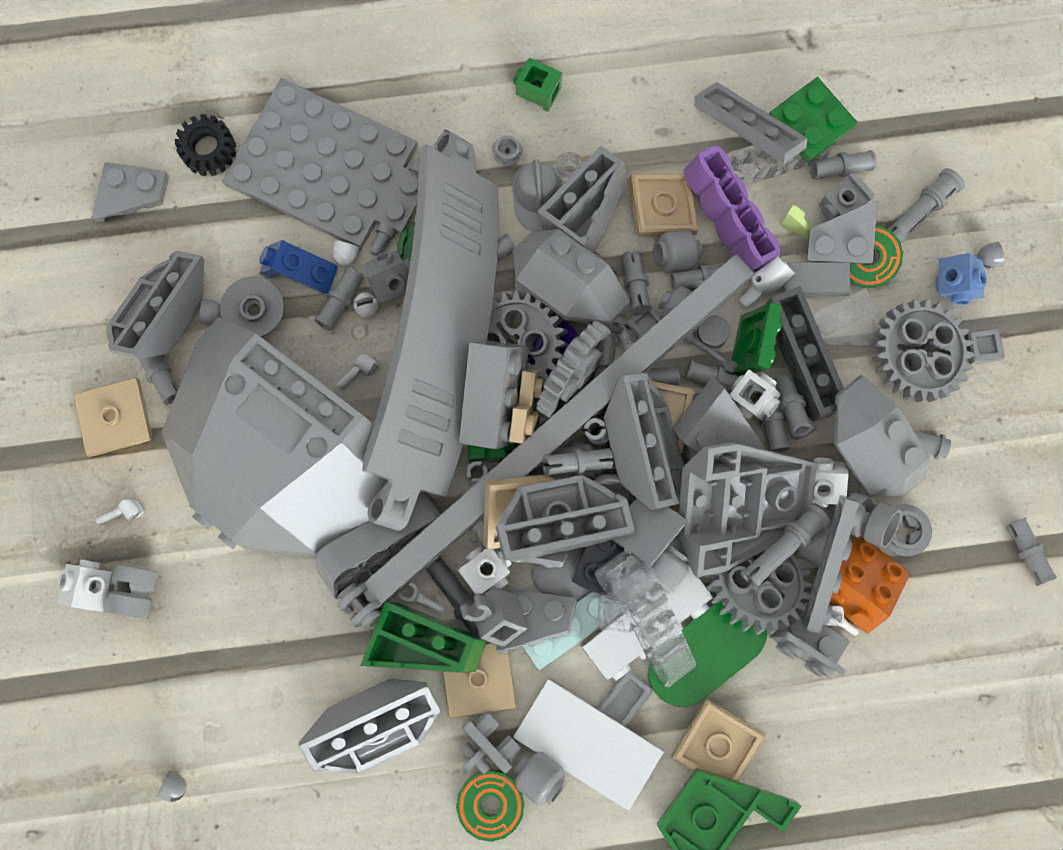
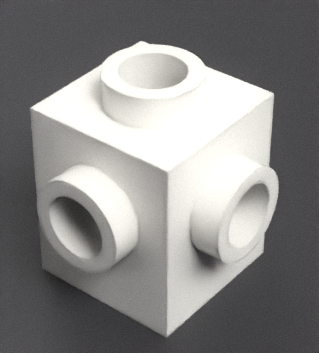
[730,370,781,420]
[812,457,849,507]
[458,546,512,595]
[57,559,112,612]

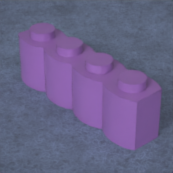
[684,145,780,272]

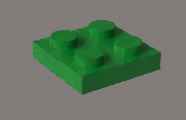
[769,76,858,163]
[729,302,782,376]

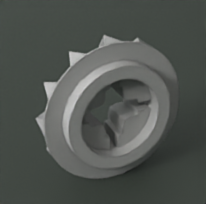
[887,504,932,557]

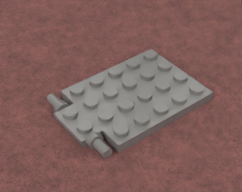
[222,78,433,256]

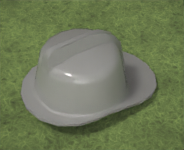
[513,159,562,231]

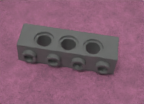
[765,286,844,422]

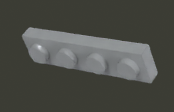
[695,82,807,164]
[802,495,862,634]

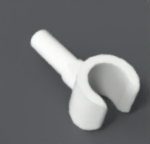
[337,354,379,389]
[95,499,144,525]
[399,582,445,614]
[828,605,859,636]

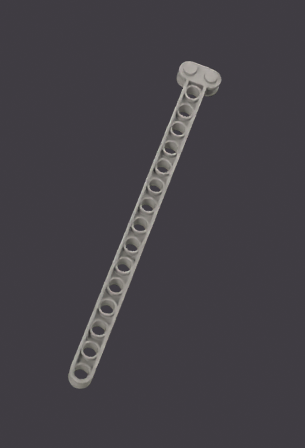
[337,255,755,628]

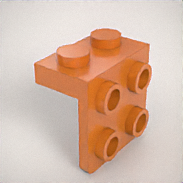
[829,536,909,634]

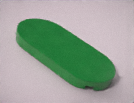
[648,603,767,707]

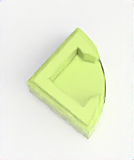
[781,205,814,240]

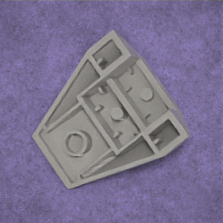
[679,442,817,577]

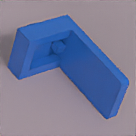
[259,240,338,294]

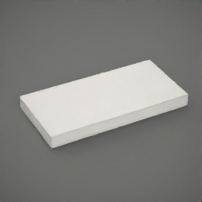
[513,678,664,811]

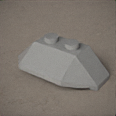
[512,229,631,325]
[107,251,204,359]
[604,373,683,510]
[834,375,930,497]
[496,475,635,561]
[299,679,440,773]

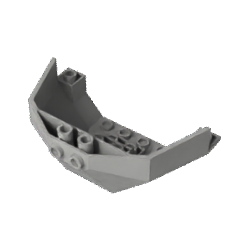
[162,317,388,558]

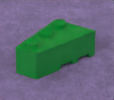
[360,601,487,672]

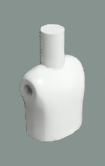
[739,256,796,308]

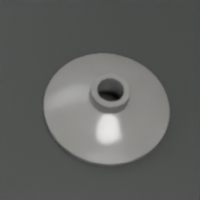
[220,277,285,337]

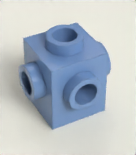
[936,253,987,305]

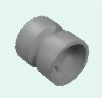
[850,491,902,549]
[104,564,159,619]

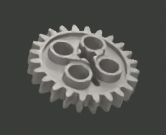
[487,291,569,380]
[871,299,975,402]
[536,321,611,419]
[705,548,812,635]

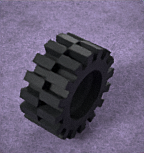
[175,114,236,176]

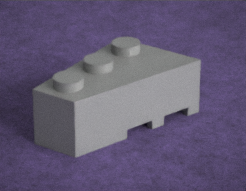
[537,146,628,254]
[459,341,530,449]
[672,376,766,452]

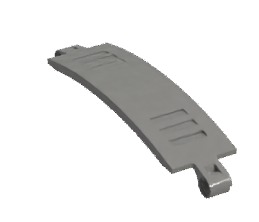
[362,129,499,531]

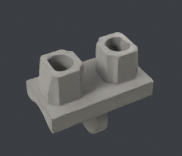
[461,712,522,774]

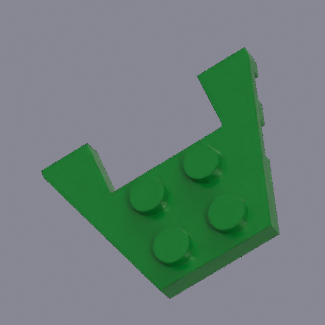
[657,768,802,850]

